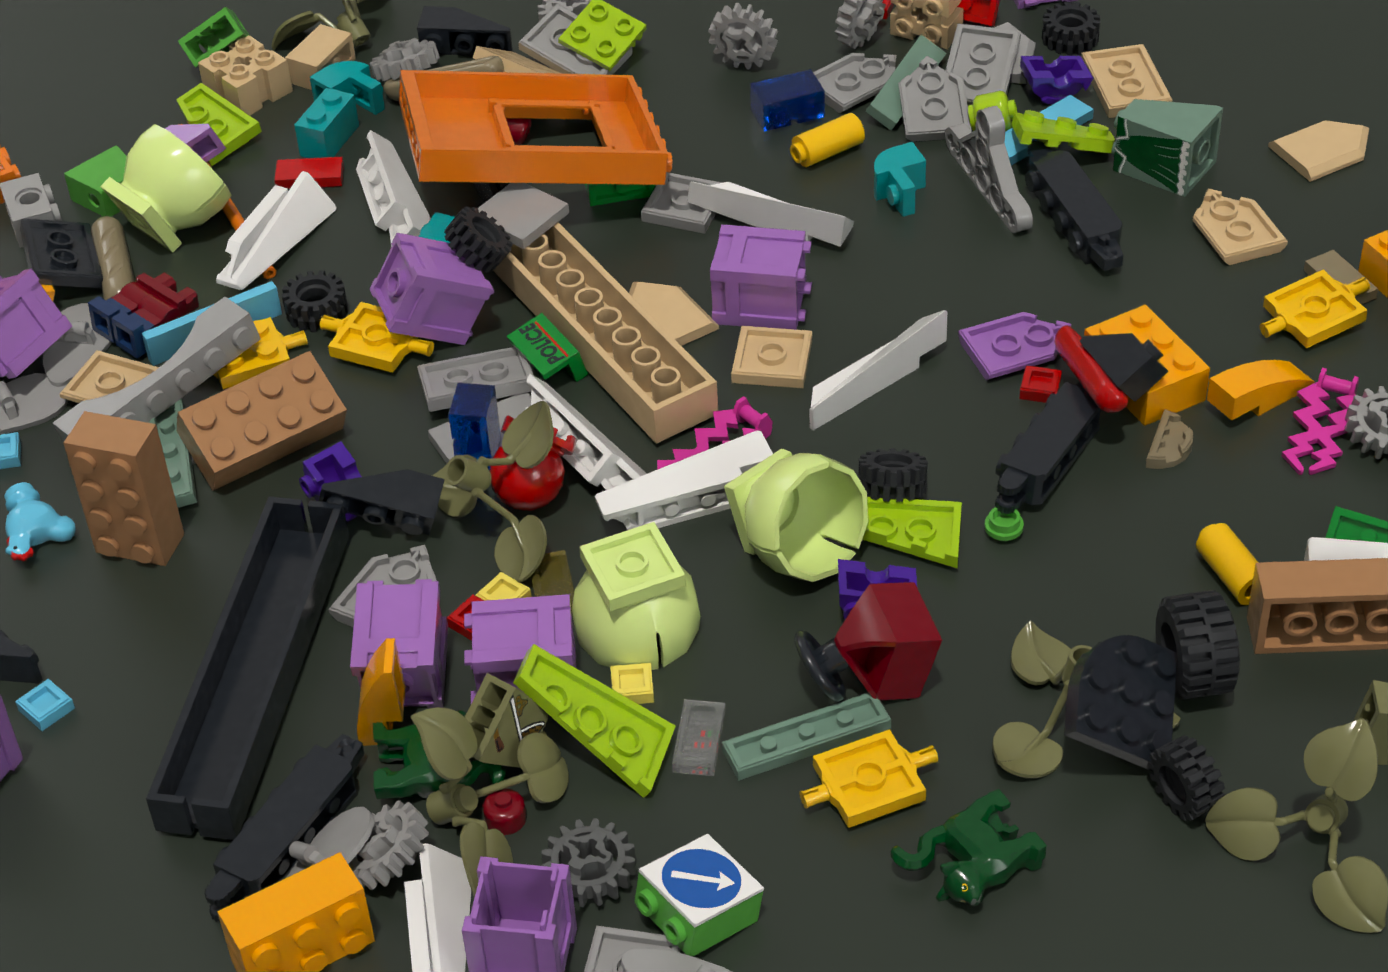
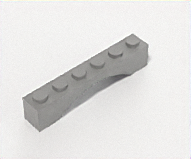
[53,297,261,442]

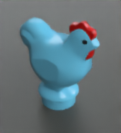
[4,482,76,561]

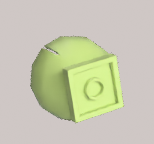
[100,124,232,253]
[724,449,868,582]
[572,522,701,670]

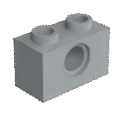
[0,173,62,248]

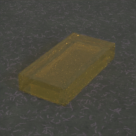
[530,550,574,616]

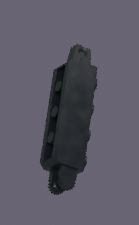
[1025,140,1124,271]
[995,382,1101,514]
[204,734,365,922]

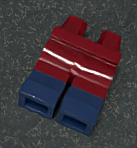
[88,272,199,359]

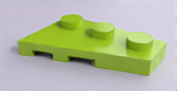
[176,83,262,167]
[1011,110,1115,153]
[862,497,962,569]

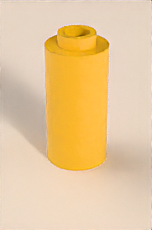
[790,113,865,167]
[1196,523,1259,605]

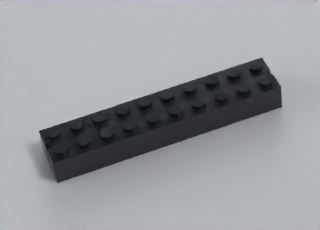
[146,496,349,840]

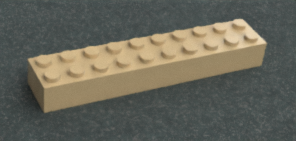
[494,222,718,444]

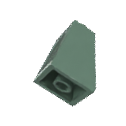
[1111,99,1223,197]

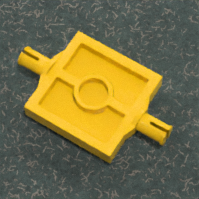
[1260,269,1370,348]
[320,302,434,373]
[213,317,308,389]
[799,729,938,828]

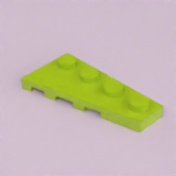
[513,644,676,798]

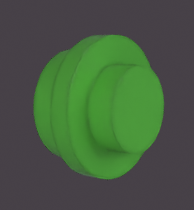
[985,507,1024,541]

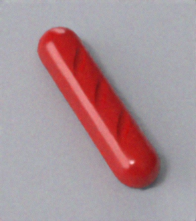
[1054,325,1128,413]

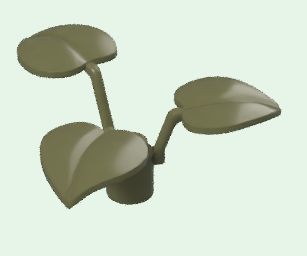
[271,0,371,51]
[431,401,554,582]
[992,621,1181,778]
[410,707,569,898]
[1205,718,1388,933]

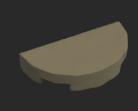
[1146,409,1193,469]

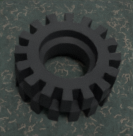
[1042,2,1100,56]
[444,206,513,272]
[282,270,348,332]
[858,448,928,502]
[1148,735,1225,821]

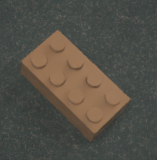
[177,351,347,491]
[63,411,184,566]
[1247,558,1388,654]

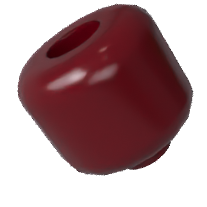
[506,118,532,145]
[483,788,527,836]

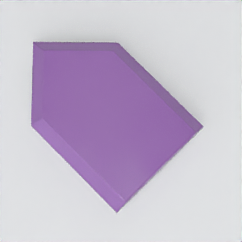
[958,312,1072,380]

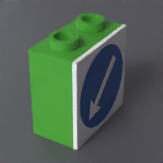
[635,834,764,956]

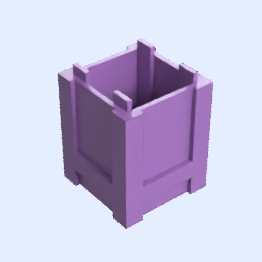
[710,224,812,330]
[370,233,494,345]
[0,268,72,379]
[350,579,448,708]
[464,594,576,704]
[462,856,577,972]

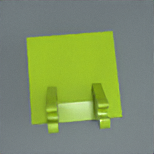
[558,0,647,71]

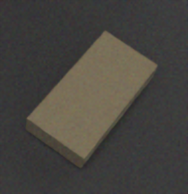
[1304,250,1378,305]

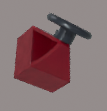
[794,582,942,702]

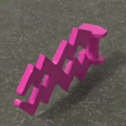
[1281,368,1359,475]
[657,396,773,470]

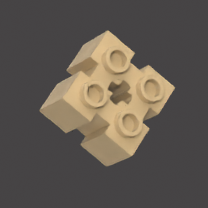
[890,0,963,49]
[198,35,293,116]

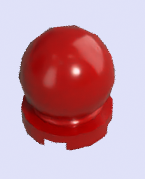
[489,416,577,511]

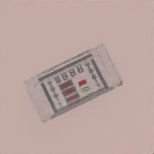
[672,699,725,776]

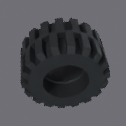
[1155,590,1240,700]

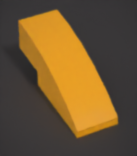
[1207,360,1315,420]
[357,638,406,746]

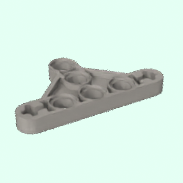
[945,106,1033,233]

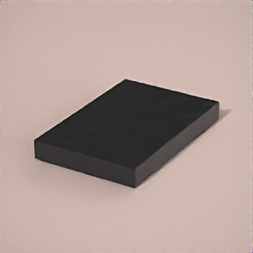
[20,219,103,288]

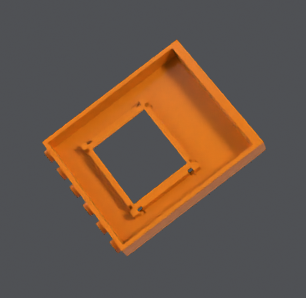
[399,70,672,185]

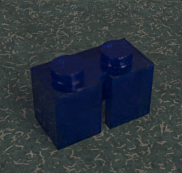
[750,69,825,132]
[448,383,502,471]

